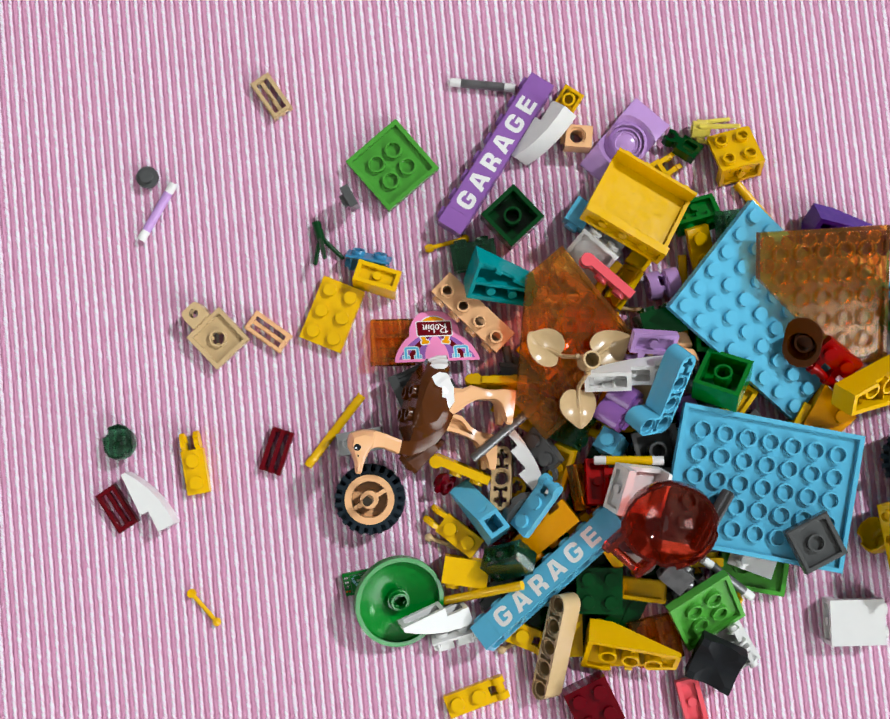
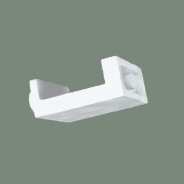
[550,225,621,297]
[603,462,673,518]
[822,596,889,647]

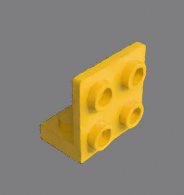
[707,126,765,187]

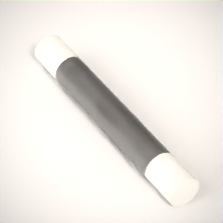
[450,78,516,93]
[700,555,755,601]

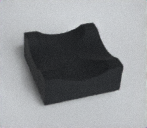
[685,630,748,696]

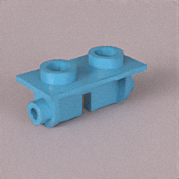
[345,248,392,271]

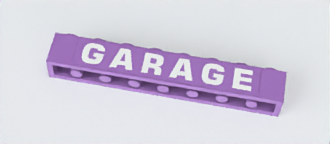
[437,72,554,238]

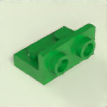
[676,193,722,237]

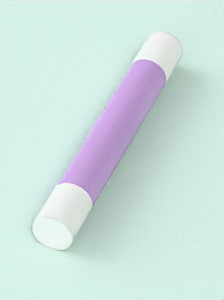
[137,181,177,242]

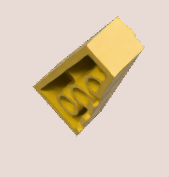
[831,354,890,416]

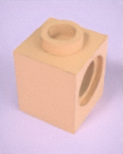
[559,124,593,153]

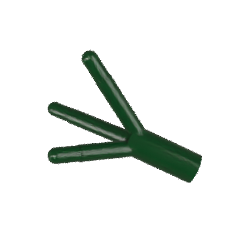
[312,221,345,266]

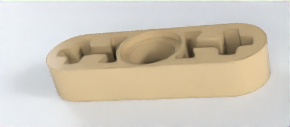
[490,446,513,512]

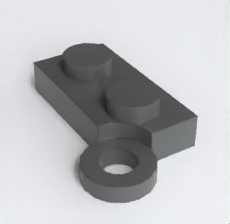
[522,424,565,482]

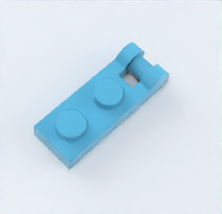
[510,473,563,539]

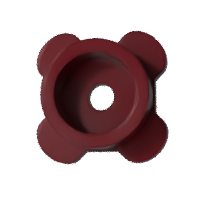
[433,473,456,496]

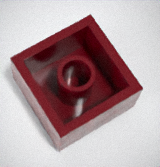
[562,670,625,719]

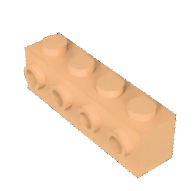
[431,272,515,354]

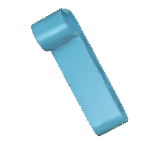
[625,344,696,436]

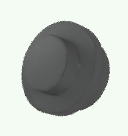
[136,166,159,189]

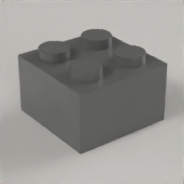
[626,423,678,472]

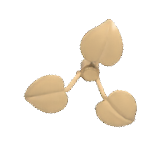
[526,328,630,429]

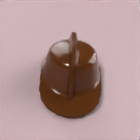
[782,317,823,368]

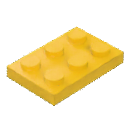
[299,276,366,354]

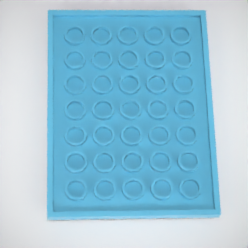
[665,200,873,420]
[659,402,866,574]

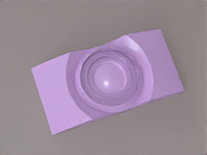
[580,98,670,181]

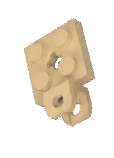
[182,302,251,370]

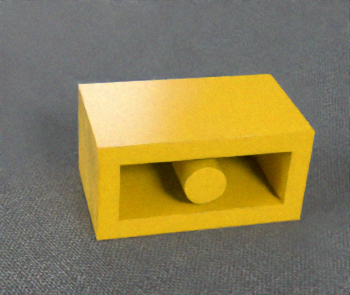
[441,553,490,591]

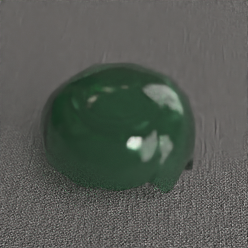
[102,424,137,461]

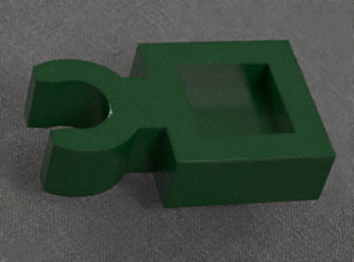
[661,129,704,164]

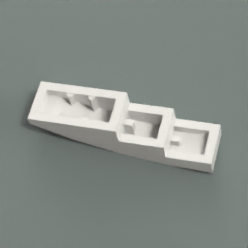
[585,355,664,392]
[508,430,548,494]

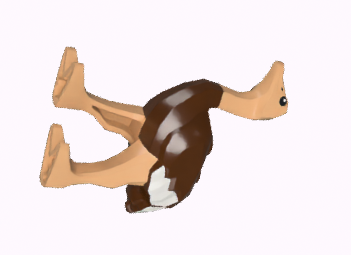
[347,355,516,474]

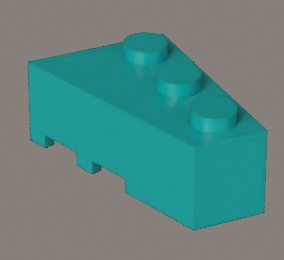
[463,246,537,307]

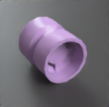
[643,267,682,301]

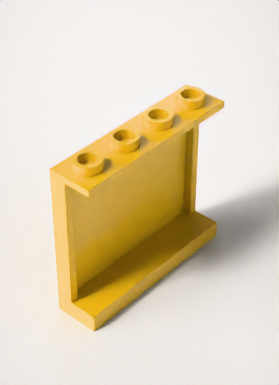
[579,147,697,264]

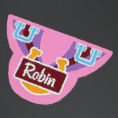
[395,311,480,363]

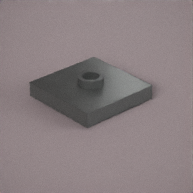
[783,510,848,575]

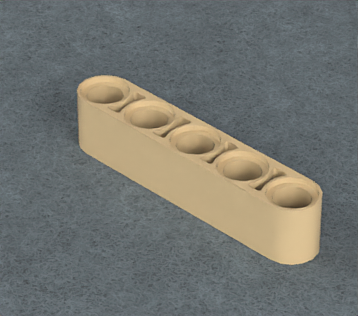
[532,592,581,700]

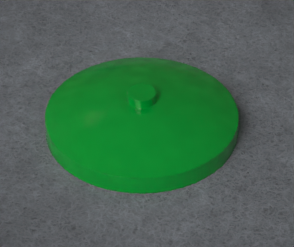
[354,555,444,647]

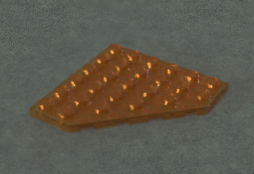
[756,224,890,363]
[515,246,633,440]

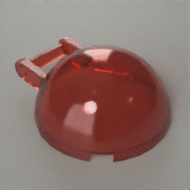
[602,480,719,578]

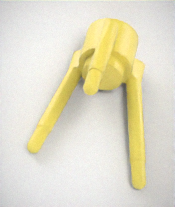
[690,117,741,146]

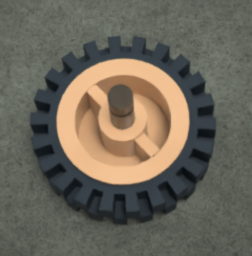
[334,463,406,535]

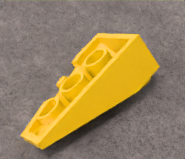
[581,618,682,670]

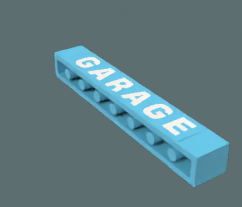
[470,506,630,651]

